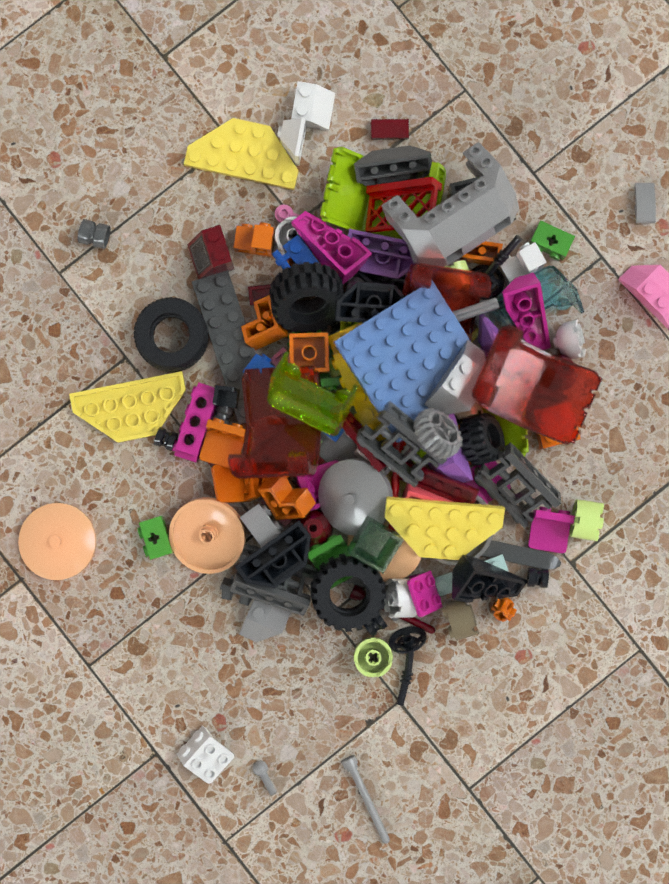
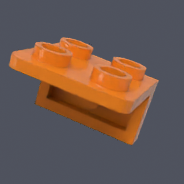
[199,418,246,469]
[211,459,261,503]

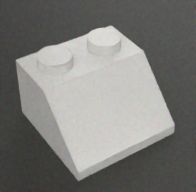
[291,81,335,131]

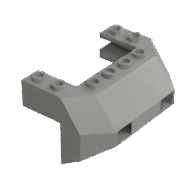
[381,142,519,271]

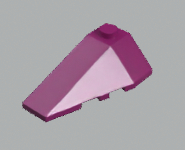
[291,211,372,284]
[502,273,551,353]

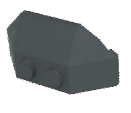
[354,145,432,186]

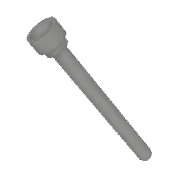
[341,755,390,844]

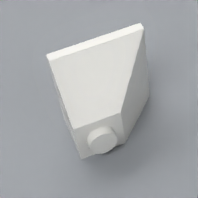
[277,118,306,166]

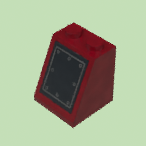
[187,225,235,279]

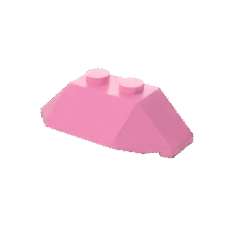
[618,264,669,330]

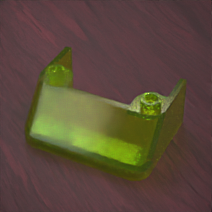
[267,351,358,436]

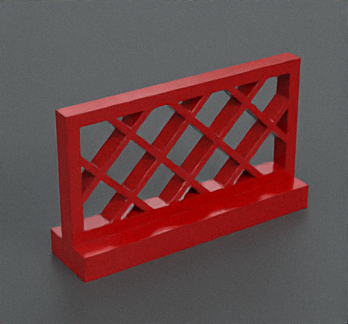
[365,177,442,233]

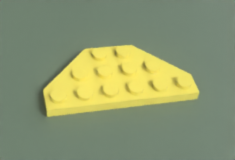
[184,118,299,190]
[69,371,186,443]
[384,496,505,560]

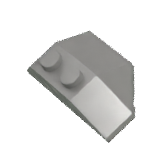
[424,340,491,415]
[239,577,296,642]

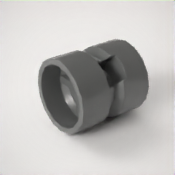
[77,219,111,249]

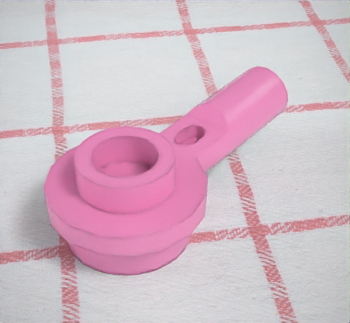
[275,205,299,223]

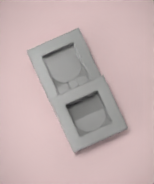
[634,183,656,223]

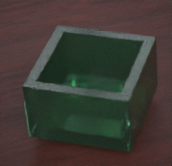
[347,515,404,573]

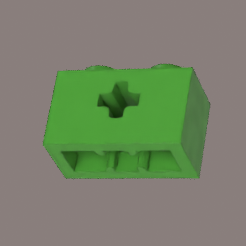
[529,220,575,261]
[137,516,174,560]

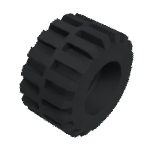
[459,413,505,465]

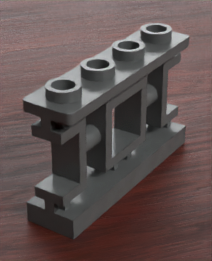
[356,401,447,487]
[474,442,561,528]
[230,544,318,616]

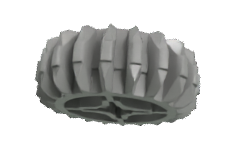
[413,407,463,459]

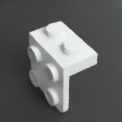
[176,725,234,784]

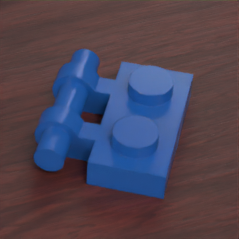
[272,235,319,269]

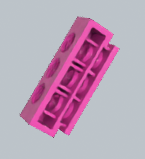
[172,382,216,463]

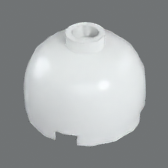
[553,319,586,359]

